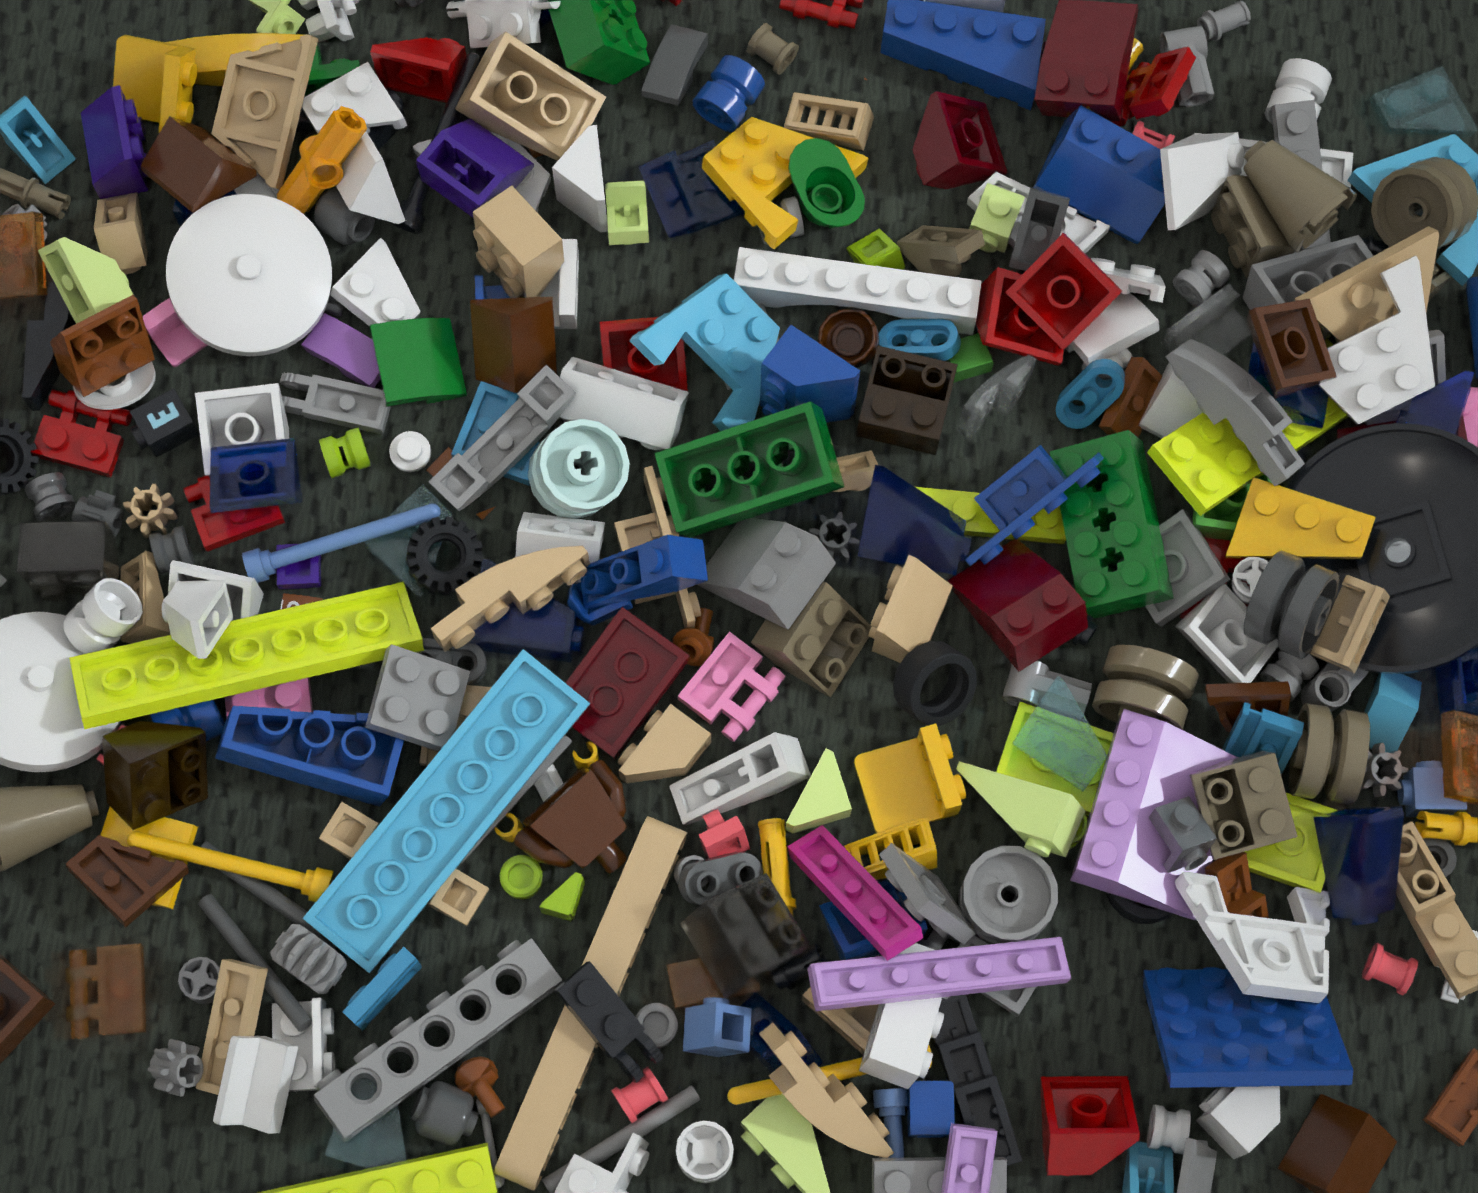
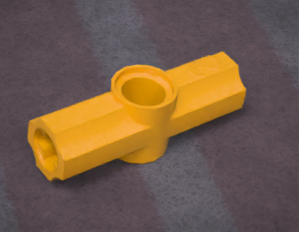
[276,106,367,214]

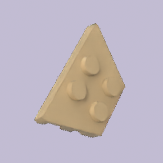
[211,34,318,190]
[1294,226,1439,343]

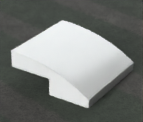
[1066,293,1159,366]

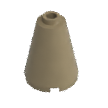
[1243,140,1357,253]
[0,784,99,872]

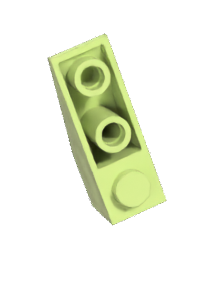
[740,1094,830,1193]

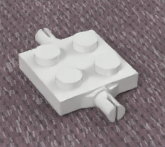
[446,0,561,48]

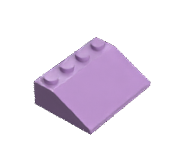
[1070,709,1238,920]

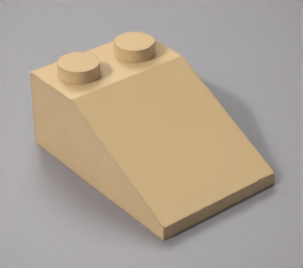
[455,32,606,161]

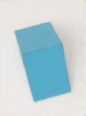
[0,95,76,184]
[1364,673,1422,753]
[1122,1141,1174,1193]

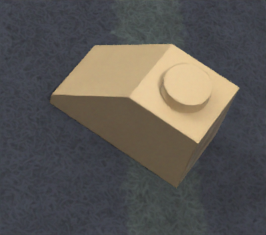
[94,192,148,274]

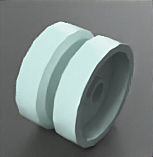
[528,419,630,519]

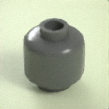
[314,186,375,245]
[409,1080,479,1146]

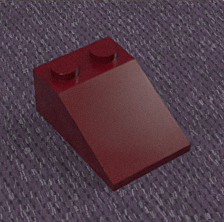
[1034,0,1139,121]
[947,539,1088,672]

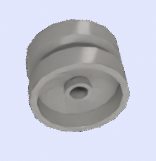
[958,846,1058,945]

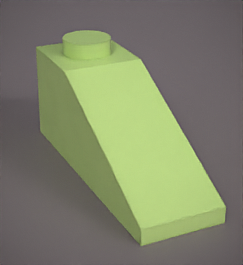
[956,761,1085,857]

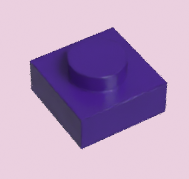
[276,544,321,589]

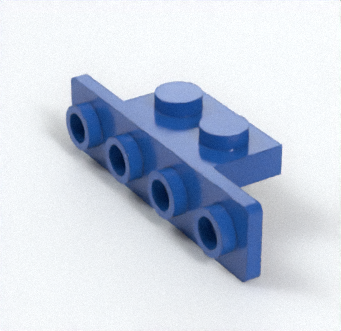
[965,445,1104,566]

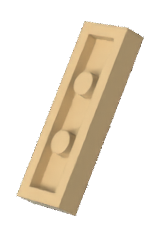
[196,959,268,1095]

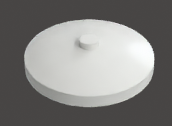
[166,194,332,356]
[0,612,121,772]

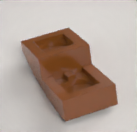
[1204,852,1269,918]

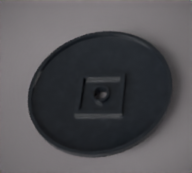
[1269,423,1478,674]

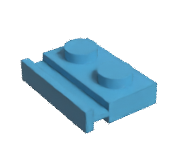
[1222,702,1304,775]
[343,946,422,1031]

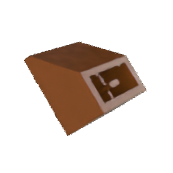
[50,295,155,397]

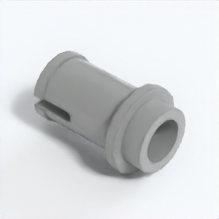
[1197,0,1251,41]

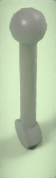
[476,1098,505,1189]

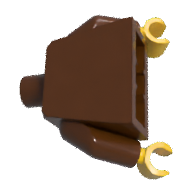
[494,741,627,874]

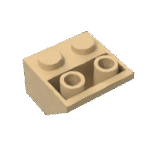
[473,186,564,298]
[868,555,952,663]

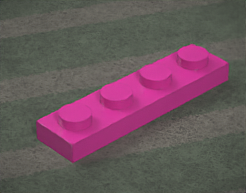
[787,825,923,961]

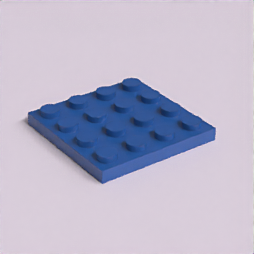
[1143,967,1353,1088]

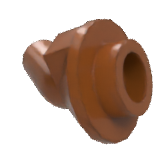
[672,608,714,666]
[455,1057,505,1118]

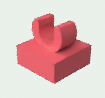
[699,809,750,858]

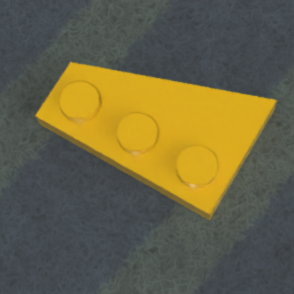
[1225,477,1376,559]

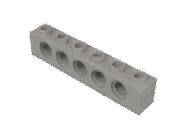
[314,938,562,1143]

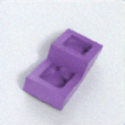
[301,313,380,388]

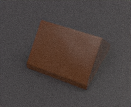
[141,116,257,213]
[470,297,557,393]
[1247,298,1337,399]
[1277,1094,1397,1193]

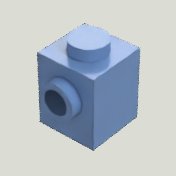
[1398,761,1467,817]
[683,997,752,1057]

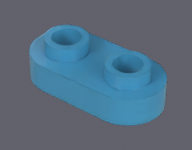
[879,319,961,361]
[1056,359,1125,429]

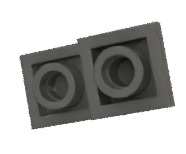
[642,24,708,106]

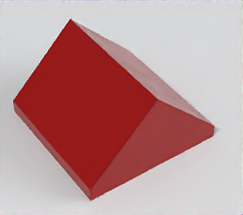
[1005,233,1122,350]
[599,317,688,392]

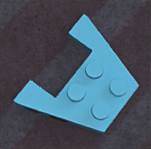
[1347,134,1478,286]
[629,273,780,431]

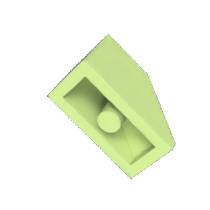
[38,237,133,324]

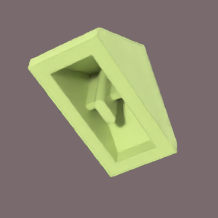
[785,748,852,834]

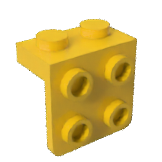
[113,35,197,133]
[854,724,966,833]

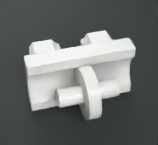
[298,0,360,42]

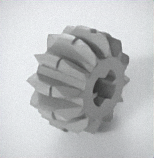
[270,924,347,994]

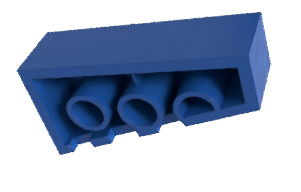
[880,0,1046,111]
[215,706,404,807]

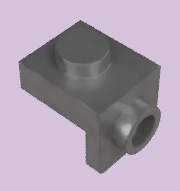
[1149,796,1217,873]

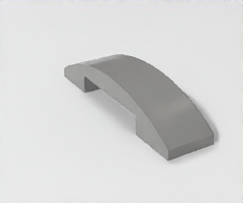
[429,365,576,511]

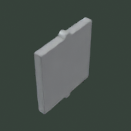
[1177,1138,1217,1193]

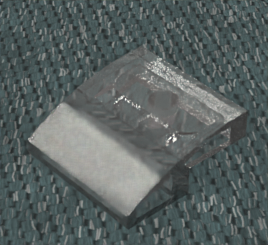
[957,355,1037,441]

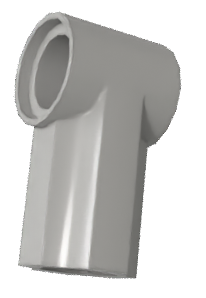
[1159,26,1214,107]
[1002,661,1092,720]
[1301,662,1369,712]

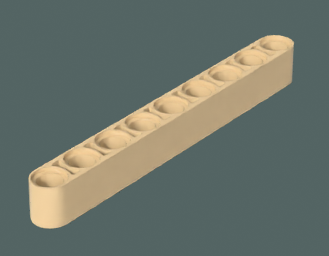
[494,816,688,1191]

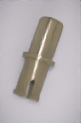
[0,168,71,219]

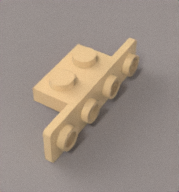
[614,466,701,628]

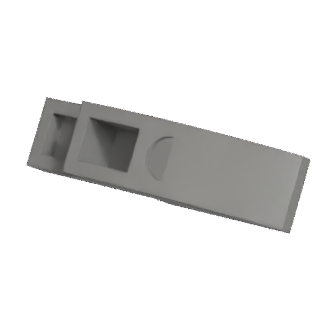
[1165,339,1305,486]

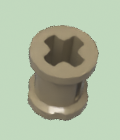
[746,23,799,75]

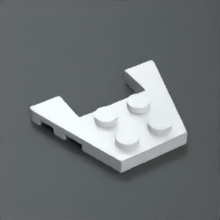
[1318,256,1435,424]
[1175,871,1330,1003]

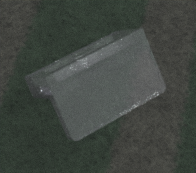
[1161,284,1251,355]

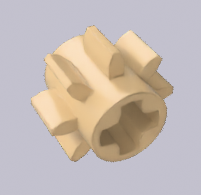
[123,484,178,538]

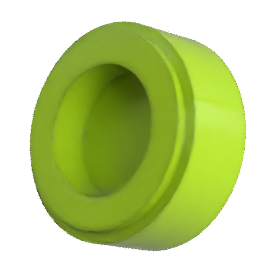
[500,855,543,899]

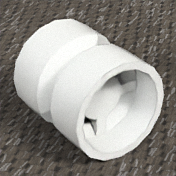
[1264,58,1332,125]
[63,578,143,654]
[676,1120,734,1183]

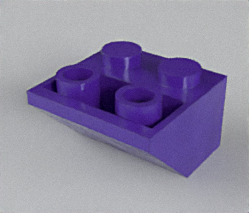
[80,85,149,199]
[416,119,534,218]

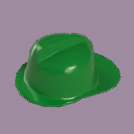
[788,138,865,229]

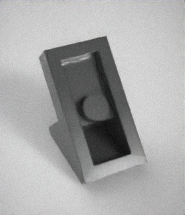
[1009,187,1070,271]

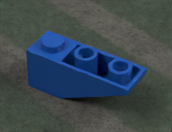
[580,535,708,608]

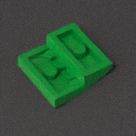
[370,318,467,407]

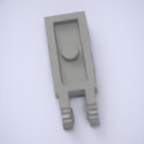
[280,372,391,435]

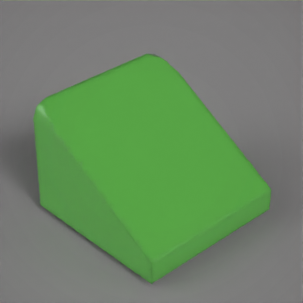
[941,333,994,383]

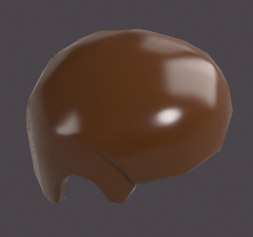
[818,309,879,368]

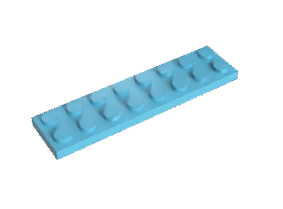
[302,649,590,973]

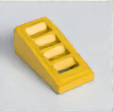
[844,817,937,880]

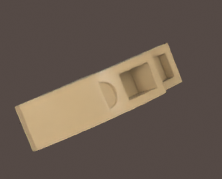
[431,546,590,652]
[1373,821,1478,999]
[759,1023,894,1158]

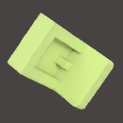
[249,0,305,34]
[605,181,649,245]
[970,183,1025,253]

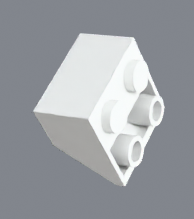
[1196,1086,1280,1159]

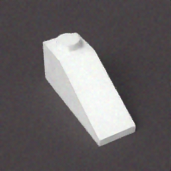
[669,732,811,825]

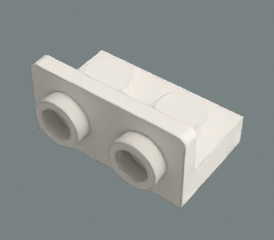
[272,997,335,1092]

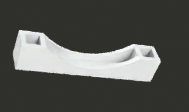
[734,247,981,335]

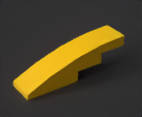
[165,33,303,86]

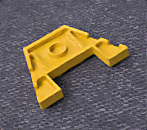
[702,117,868,249]

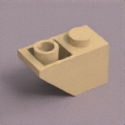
[618,704,711,783]

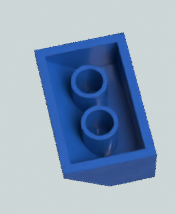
[1033,105,1165,244]
[760,325,860,423]

